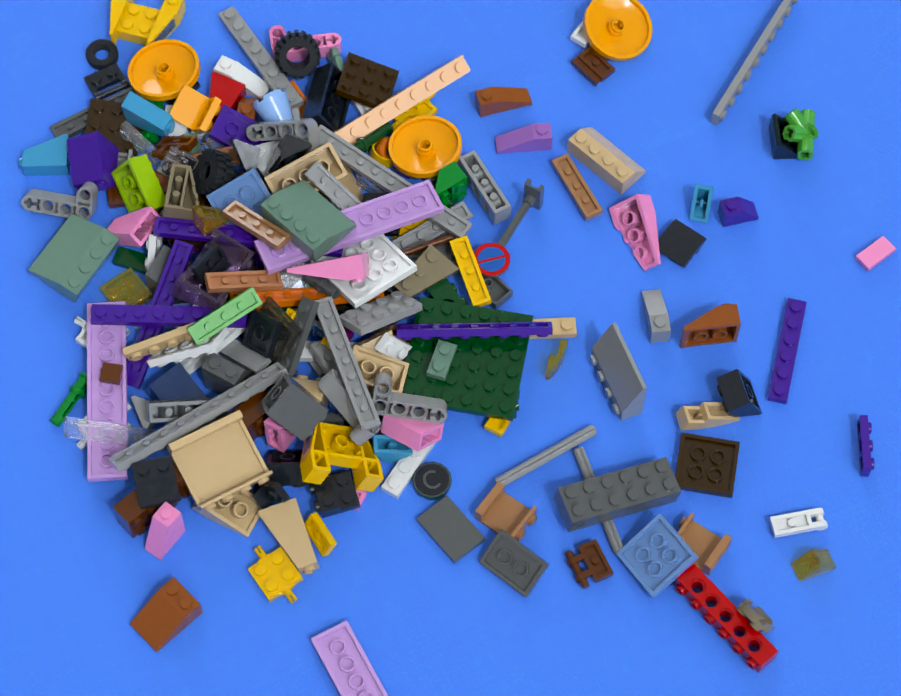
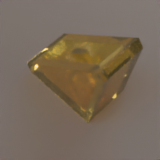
[192,205,229,236]
[791,549,836,582]

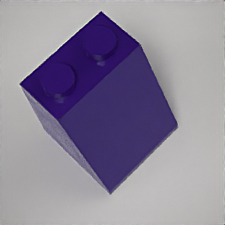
[67,131,119,195]

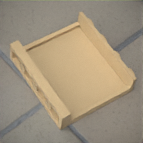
[167,410,273,512]

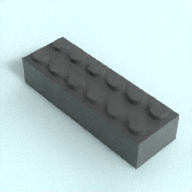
[554,457,681,533]

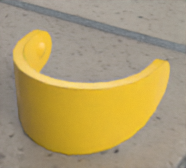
[368,140,394,168]

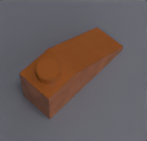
[475,87,532,117]

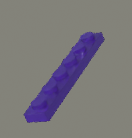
[767,298,807,404]

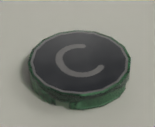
[412,462,452,501]

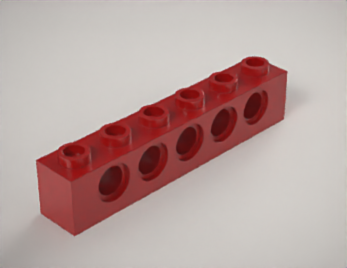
[675,564,778,673]

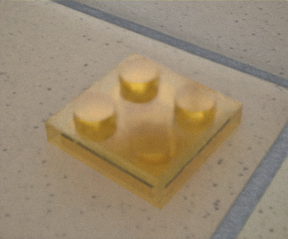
[99,267,153,305]

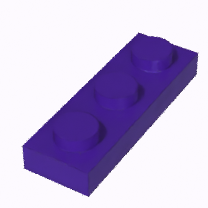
[857,415,874,477]

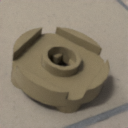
[737,598,775,634]

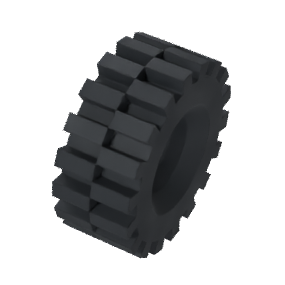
[192,148,234,196]

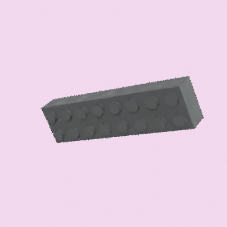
[435,231,513,310]

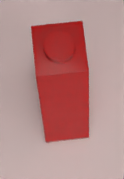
[210,71,246,123]

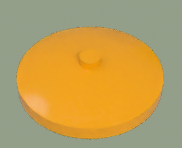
[583,0,652,61]
[128,39,201,101]
[388,115,462,178]

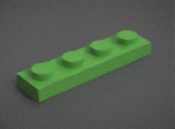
[186,287,263,345]

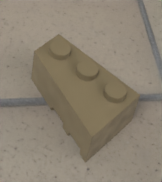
[163,163,202,221]
[392,245,459,298]

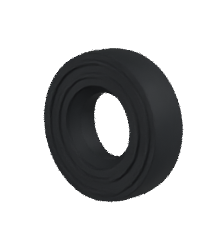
[86,39,119,70]

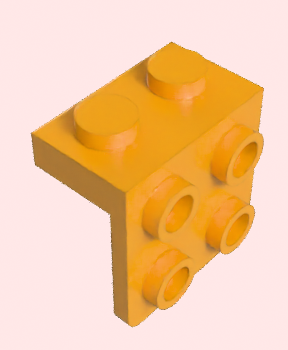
[169,85,222,134]

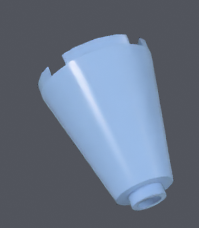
[252,89,293,133]

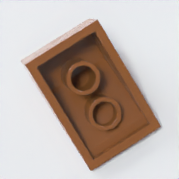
[680,303,741,348]
[130,577,203,653]

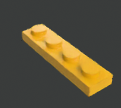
[449,235,492,307]

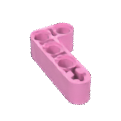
[269,25,342,62]

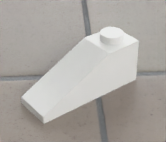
[214,55,270,101]

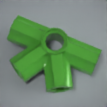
[782,108,819,160]

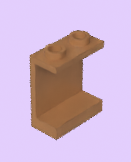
[475,481,538,541]
[678,512,732,576]

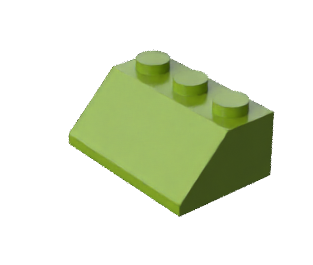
[111,154,166,213]

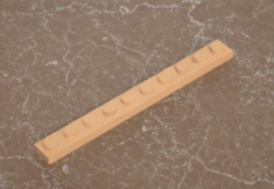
[333,55,471,144]

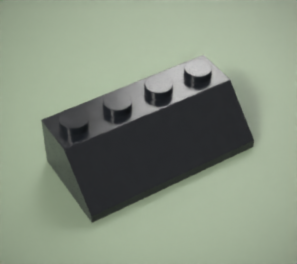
[302,62,350,132]

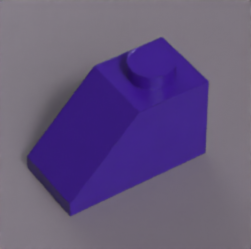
[718,197,759,227]

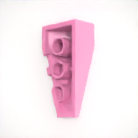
[609,194,661,271]
[287,252,369,283]

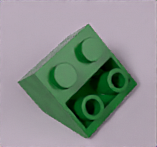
[435,161,467,208]

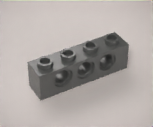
[145,397,228,423]

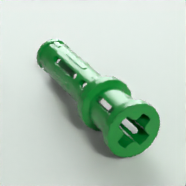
[49,372,87,427]

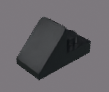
[253,481,289,509]

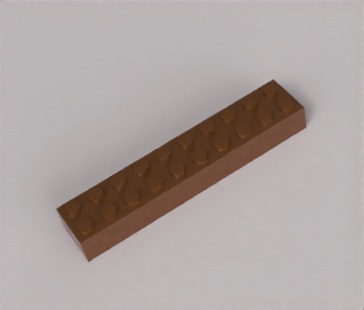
[113,387,271,538]

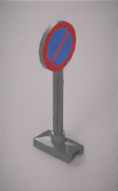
[474,179,544,278]

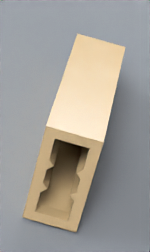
[258,498,320,575]

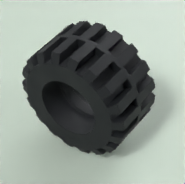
[274,30,321,79]

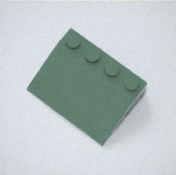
[261,180,356,262]
[28,214,120,303]

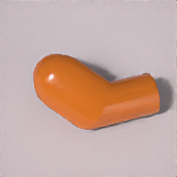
[376,137,390,159]

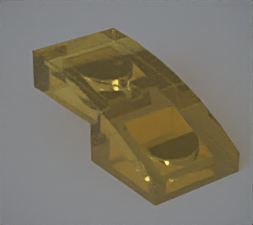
[545,339,568,380]

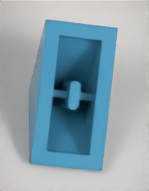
[689,184,714,223]
[372,435,413,464]

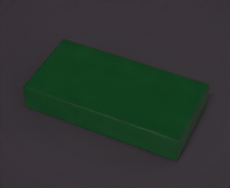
[113,246,148,274]

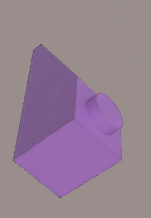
[495,123,552,154]

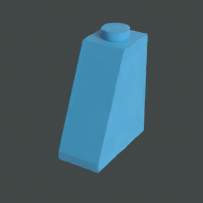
[121,91,175,137]
[19,134,70,176]

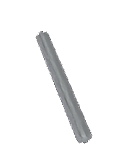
[495,425,597,486]
[574,447,623,554]

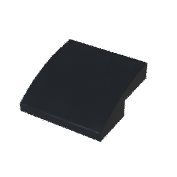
[658,219,707,268]

